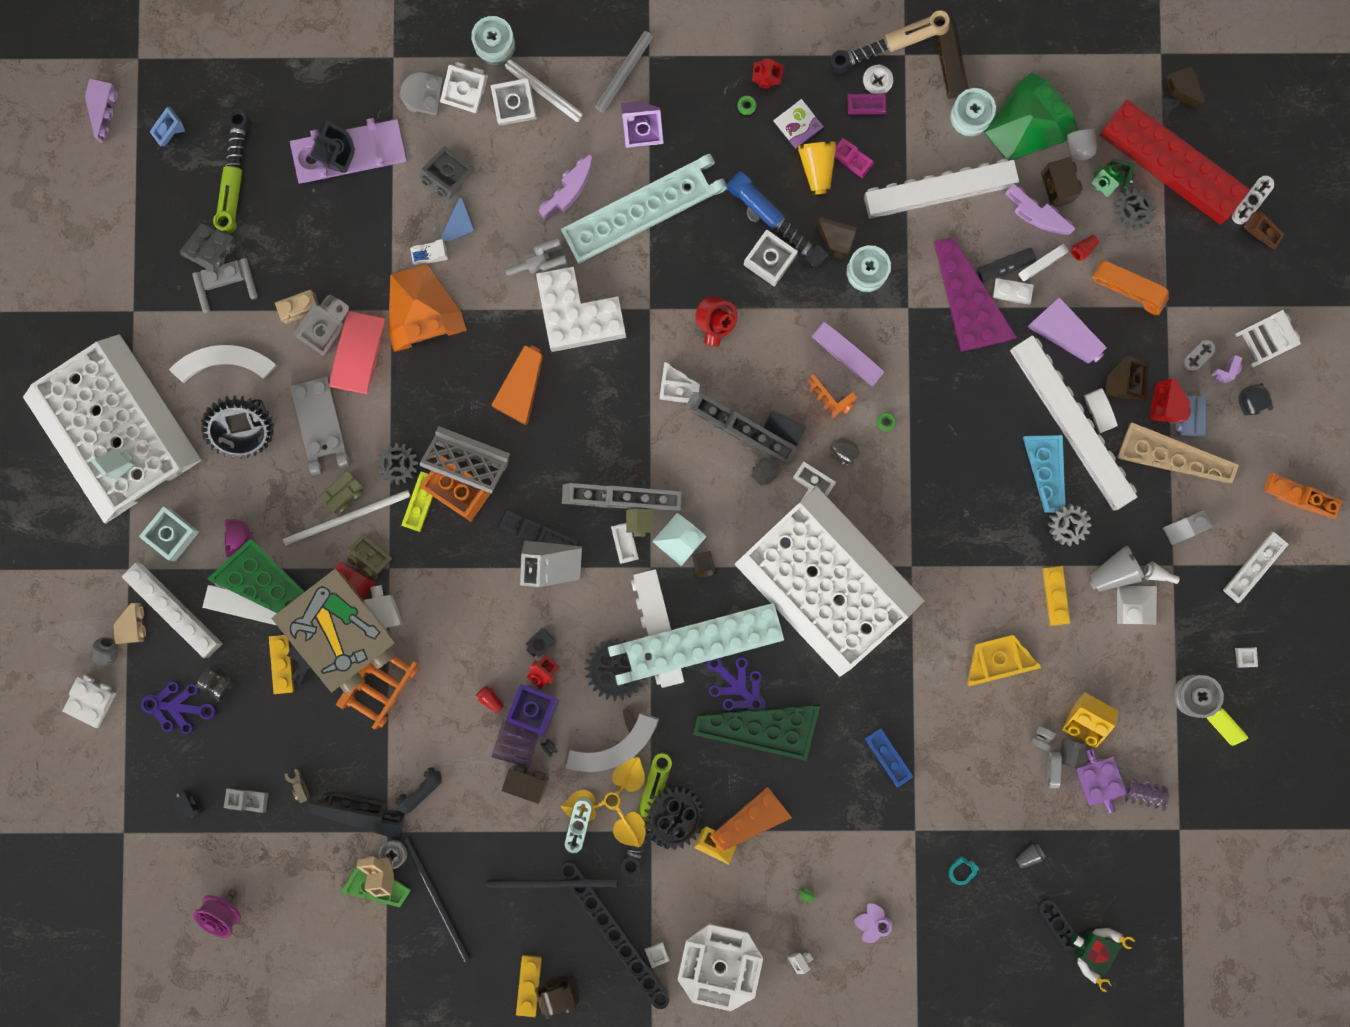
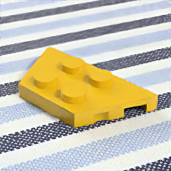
[967,635,1041,686]

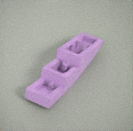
[811,322,884,387]

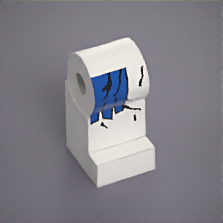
[410,239,448,265]

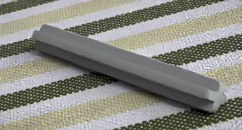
[595,31,653,113]

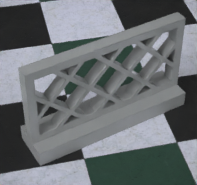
[420,426,510,494]

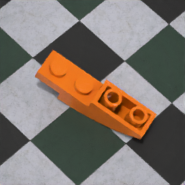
[1263,473,1343,519]

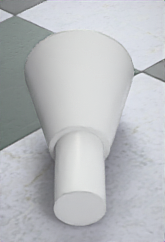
[1143,561,1180,584]

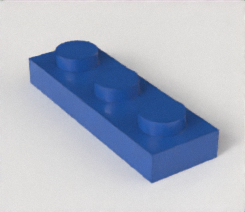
[864,728,913,788]

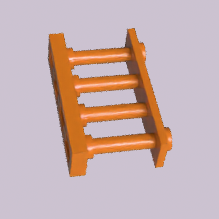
[336,656,419,729]

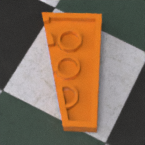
[710,787,792,852]

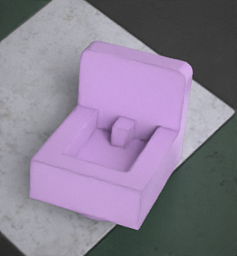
[1211,355,1242,383]

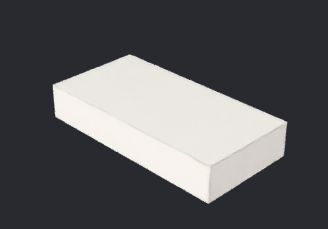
[611,523,639,564]

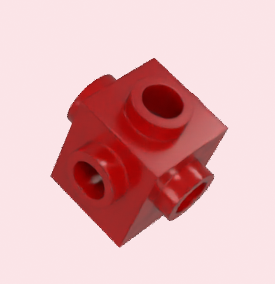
[752,59,783,88]
[526,654,560,690]

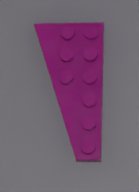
[934,237,1017,352]

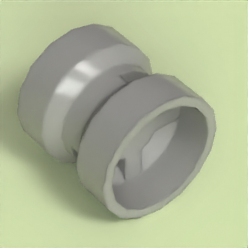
[1031,726,1056,752]

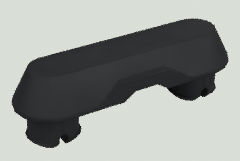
[395,767,442,814]

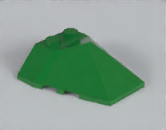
[984,72,1079,161]

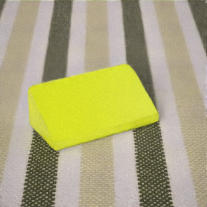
[1207,708,1248,746]

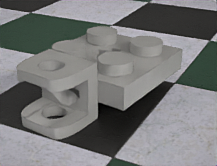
[293,295,349,356]

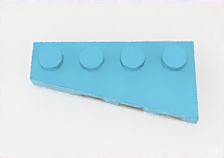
[1023,435,1065,513]

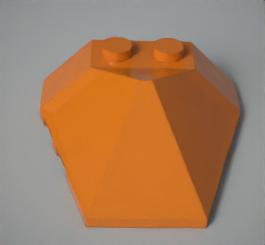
[388,264,467,352]

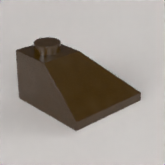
[816,217,857,259]
[1105,356,1149,400]

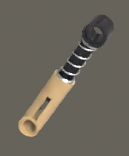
[831,11,950,74]

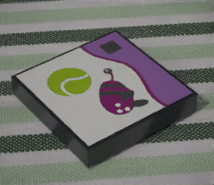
[772,98,825,151]

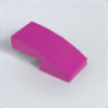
[835,138,874,178]

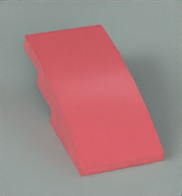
[329,311,386,394]

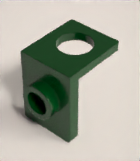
[1109,158,1135,193]

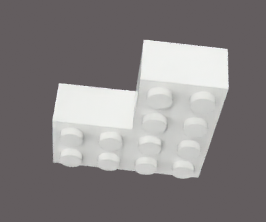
[536,267,626,352]

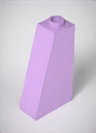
[1028,298,1106,363]

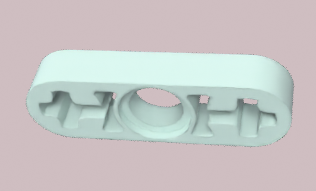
[565,797,593,853]

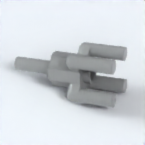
[505,238,569,276]

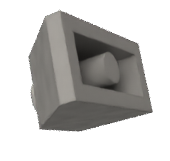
[1163,510,1212,545]

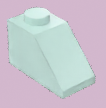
[91,448,134,480]

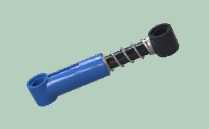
[726,171,828,270]

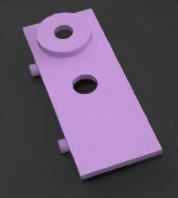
[290,118,407,184]

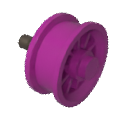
[193,889,241,938]

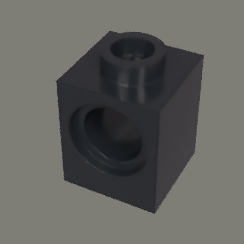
[525,628,557,658]

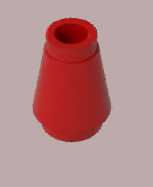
[1071,235,1099,261]
[476,685,504,713]

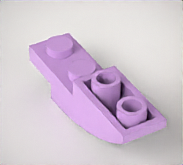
[538,154,593,220]
[1005,183,1075,236]

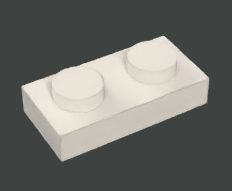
[992,278,1034,305]

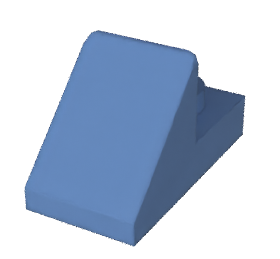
[150,107,185,146]

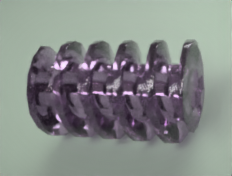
[1125,778,1169,811]

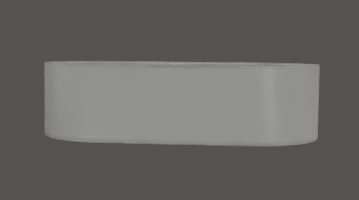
[1182,340,1215,372]
[1047,751,1062,789]

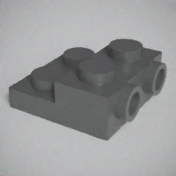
[420,146,474,200]
[180,223,235,273]

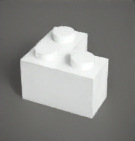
[793,461,836,501]

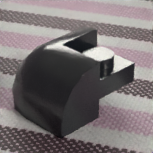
[308,120,355,173]

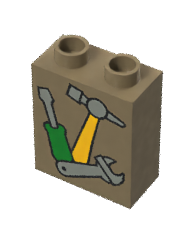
[271,567,395,694]

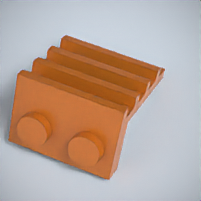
[807,374,857,419]

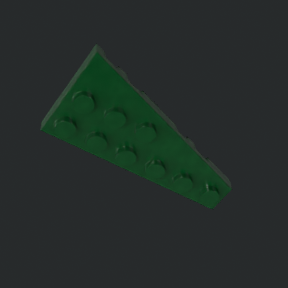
[693,704,820,761]

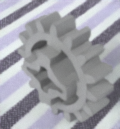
[1048,504,1092,546]

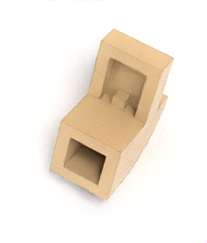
[356,856,394,897]

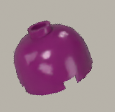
[224,519,254,557]

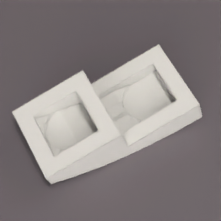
[1084,388,1118,433]

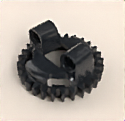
[201,395,274,460]

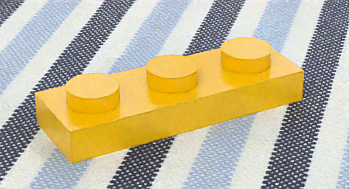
[1042,566,1070,626]
[269,635,295,694]
[516,955,542,1017]

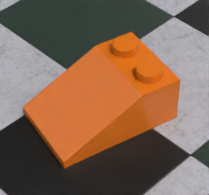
[420,455,491,522]

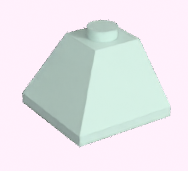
[652,513,706,566]

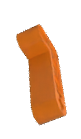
[1092,260,1169,316]

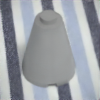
[1088,545,1146,592]

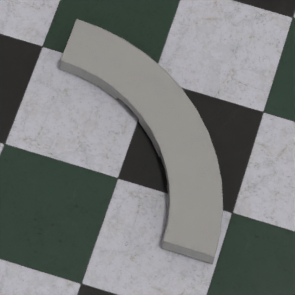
[565,712,660,772]

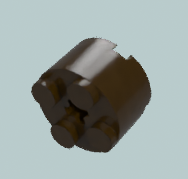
[535,976,579,1019]

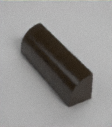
[935,19,969,99]

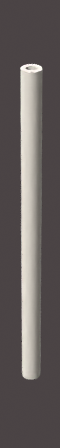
[283,490,411,546]

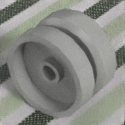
[1173,675,1224,718]

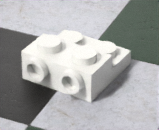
[440,62,488,113]
[62,675,116,728]

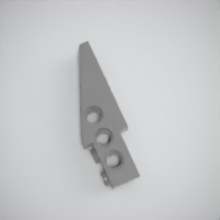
[562,483,681,511]

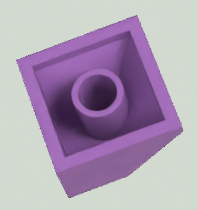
[621,101,663,148]

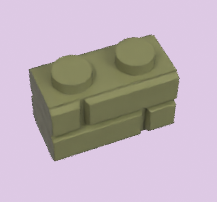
[319,470,365,514]

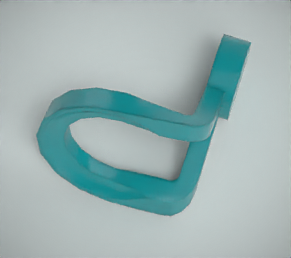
[948,857,980,885]

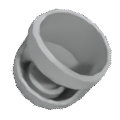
[1067,129,1097,160]

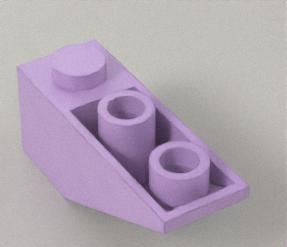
[85,79,118,143]

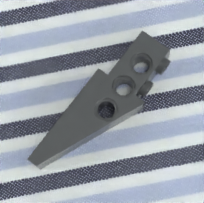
[684,392,797,465]

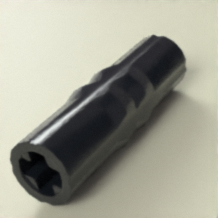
[977,247,1036,283]

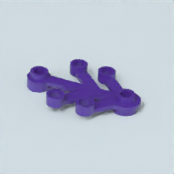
[707,657,766,711]
[141,682,216,734]

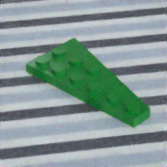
[208,538,304,613]

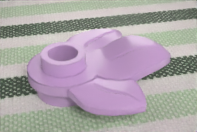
[854,903,893,943]

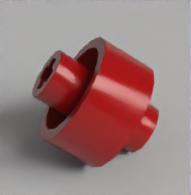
[695,295,738,347]

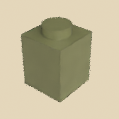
[626,509,653,537]

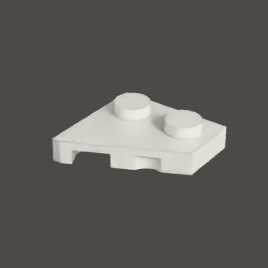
[659,362,700,403]

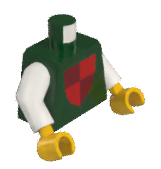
[1071,928,1135,992]

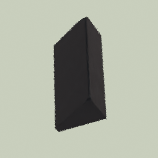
[763,410,806,446]

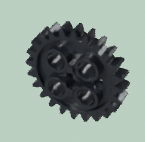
[585,638,646,701]
[643,785,705,850]

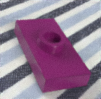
[847,93,886,115]

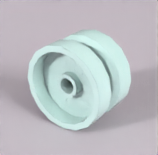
[472,16,515,65]
[950,88,996,136]
[847,245,891,292]

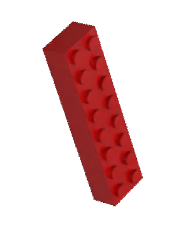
[1099,99,1250,225]

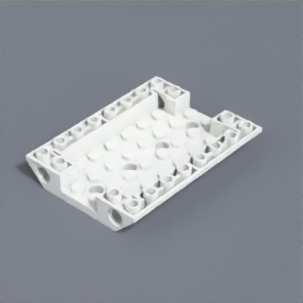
[23,334,202,524]
[735,486,925,676]

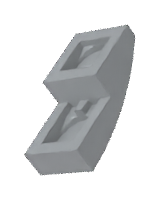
[224,788,268,813]

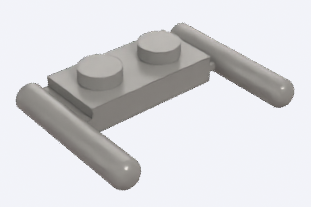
[192,258,257,313]

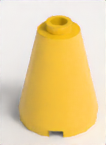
[798,142,836,195]

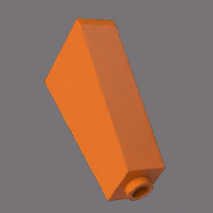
[492,345,543,426]

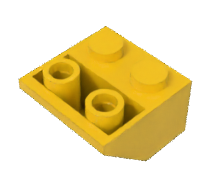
[1062,692,1119,749]

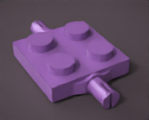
[1075,748,1127,814]

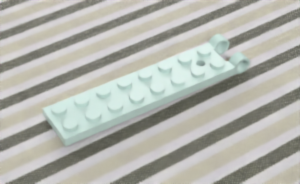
[561,154,727,264]
[608,603,784,685]

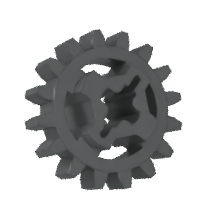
[1113,188,1157,231]
[376,443,419,485]

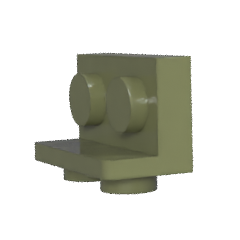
[346,534,392,580]

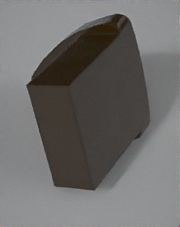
[692,551,717,578]

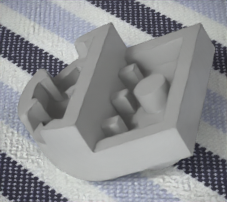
[400,72,443,116]

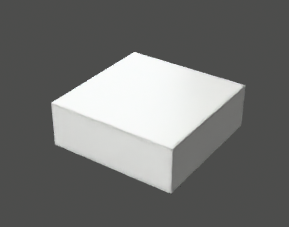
[1235,647,1258,668]
[645,941,670,968]

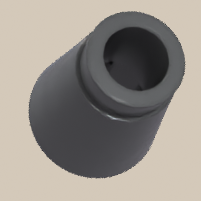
[1015,843,1046,869]

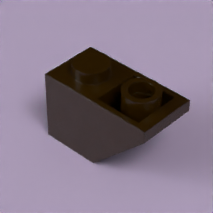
[1165,66,1205,108]

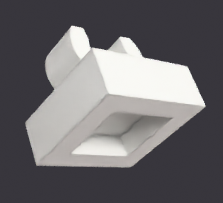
[787,952,813,974]

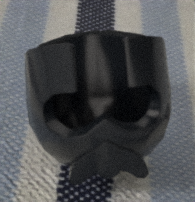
[1238,383,1274,415]

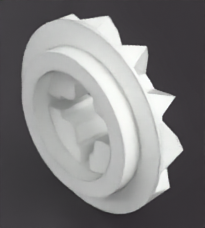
[863,65,893,94]

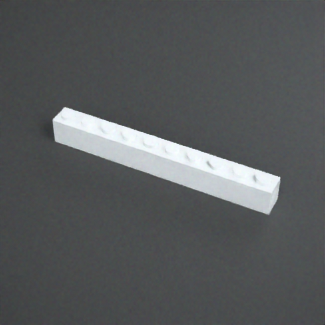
[1010,336,1137,511]

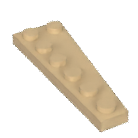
[1116,422,1239,483]

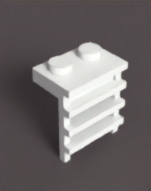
[1235,310,1301,368]

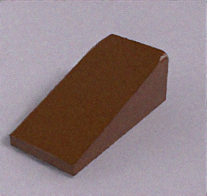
[1244,212,1284,250]

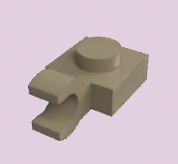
[285,769,311,803]

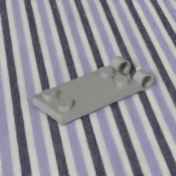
[290,377,350,476]

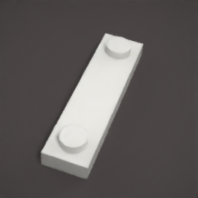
[1223,532,1289,603]

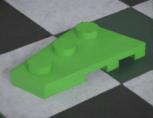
[340,858,412,907]

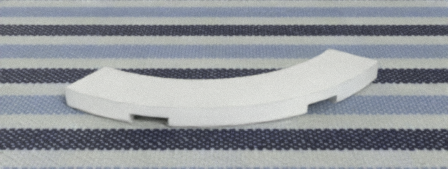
[169,345,277,383]

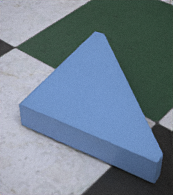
[440,198,474,242]

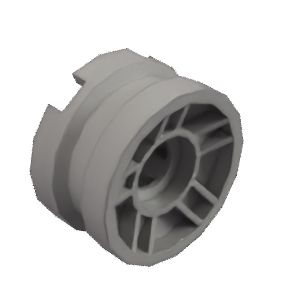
[378,840,408,869]

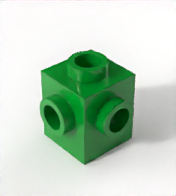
[1091,163,1125,197]

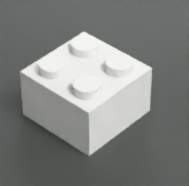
[490,78,537,126]
[744,230,798,287]

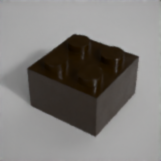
[1041,157,1083,208]
[501,764,549,804]

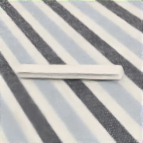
[505,59,583,122]

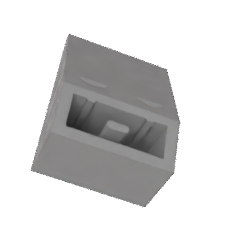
[520,541,582,587]

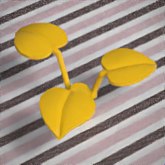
[561,757,646,847]

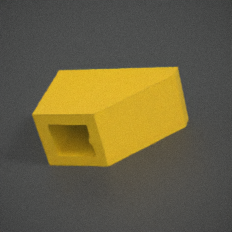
[694,826,737,865]

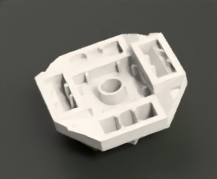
[678,923,763,1011]

